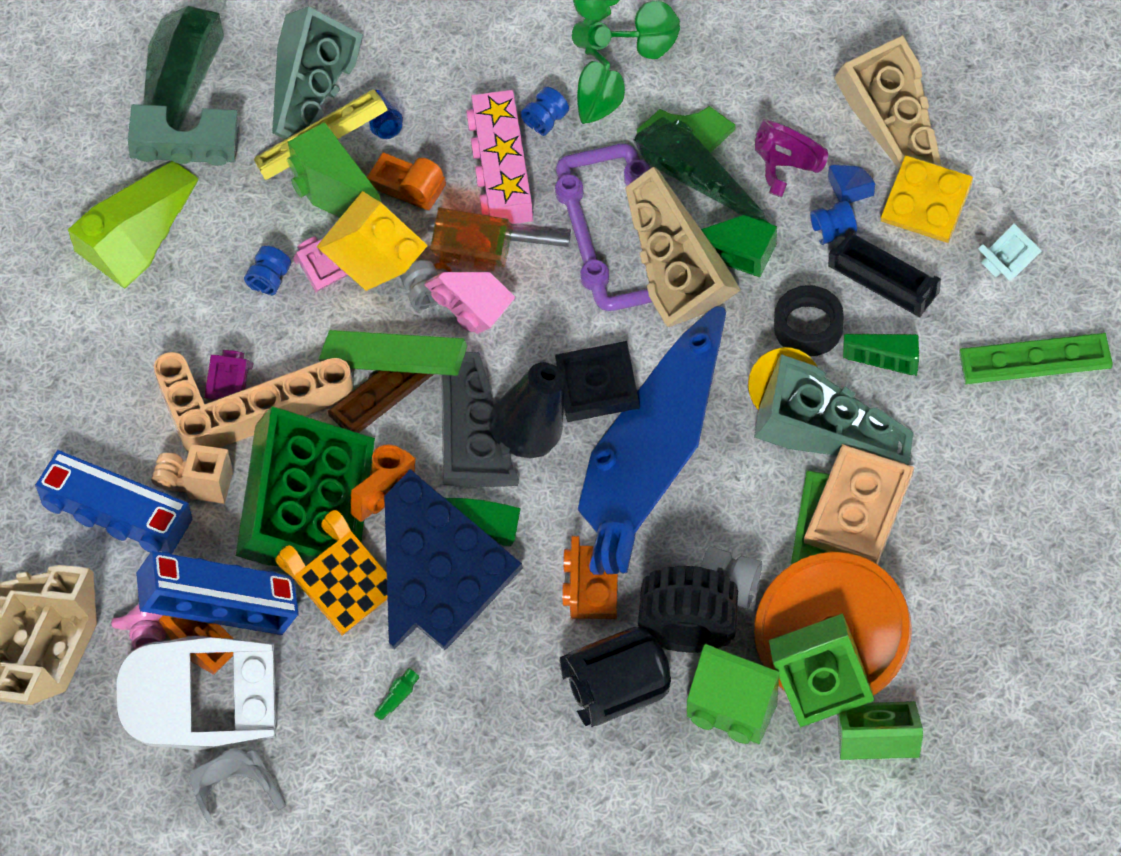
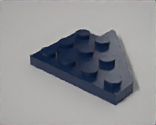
[384,469,523,650]

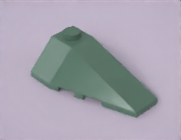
[272,6,363,139]
[754,355,914,465]

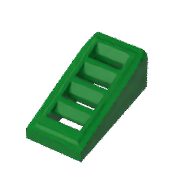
[843,334,919,376]

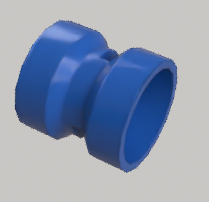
[521,87,569,136]
[810,200,857,245]
[244,246,292,296]

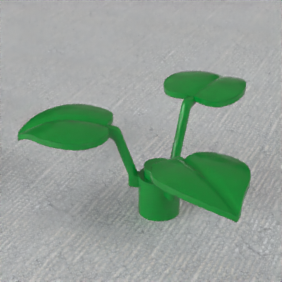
[572,0,680,124]

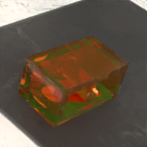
[430,207,513,271]

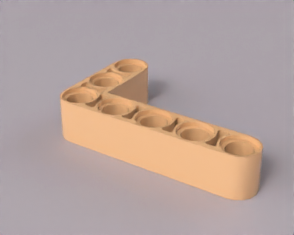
[154,352,354,452]

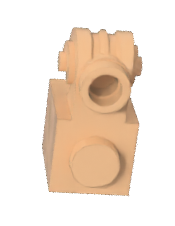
[151,444,233,504]

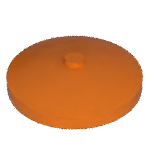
[754,552,912,696]

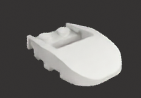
[117,636,276,750]

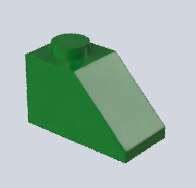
[701,215,777,278]

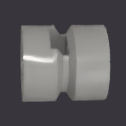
[700,546,762,609]

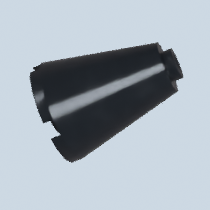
[489,362,565,459]

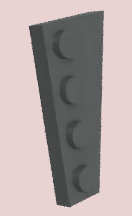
[441,352,519,487]

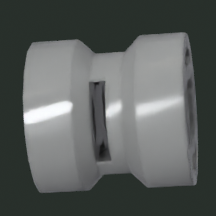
[400,260,439,311]

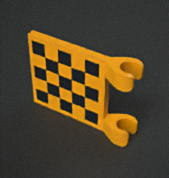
[276,510,387,636]

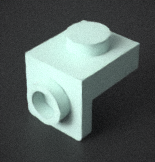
[978,224,1041,280]

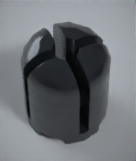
[559,627,671,727]

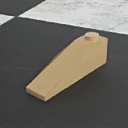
[834,35,942,170]
[625,166,741,327]

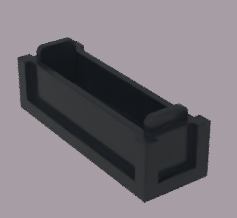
[828,228,941,318]

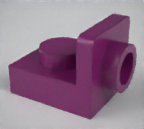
[204,350,253,400]

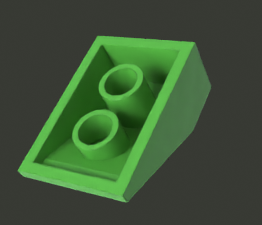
[287,122,381,218]

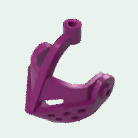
[755,119,828,198]

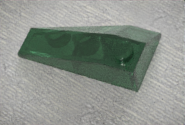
[143,5,224,131]
[633,117,767,221]

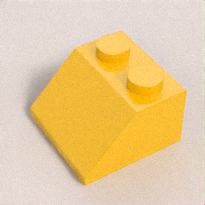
[316,191,428,291]

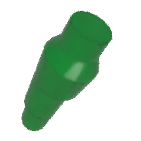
[374,668,420,720]

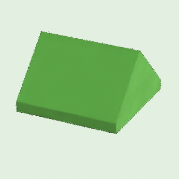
[837,701,923,760]

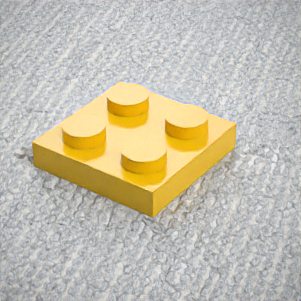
[881,155,973,243]

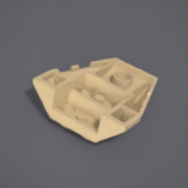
[0,565,97,705]

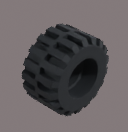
[638,566,738,653]

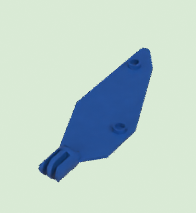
[578,306,726,575]

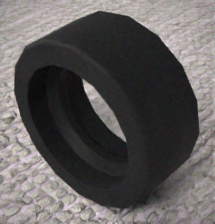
[774,285,844,356]

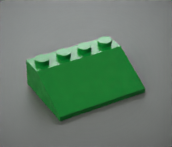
[235,406,375,566]

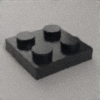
[555,341,640,422]

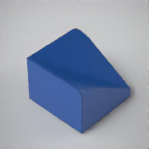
[828,165,875,203]

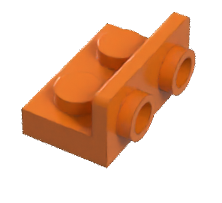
[562,536,618,619]

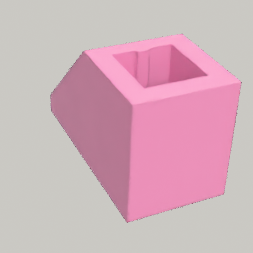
[424,272,516,334]

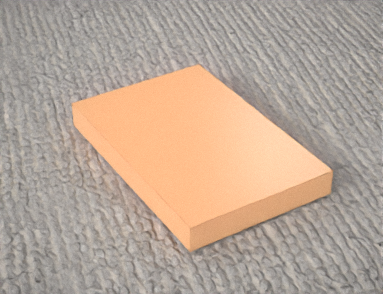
[804,444,914,565]

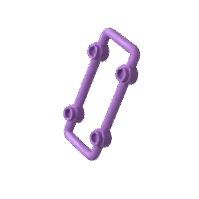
[555,144,652,311]

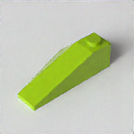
[68,161,199,289]

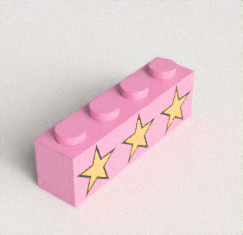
[466,90,533,225]

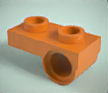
[367,152,446,211]
[350,444,416,522]

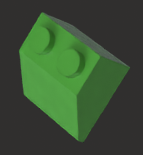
[769,614,875,727]
[687,644,779,744]

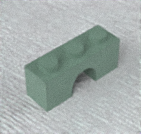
[128,104,238,166]

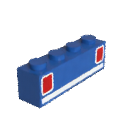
[35,450,193,554]
[136,551,299,635]

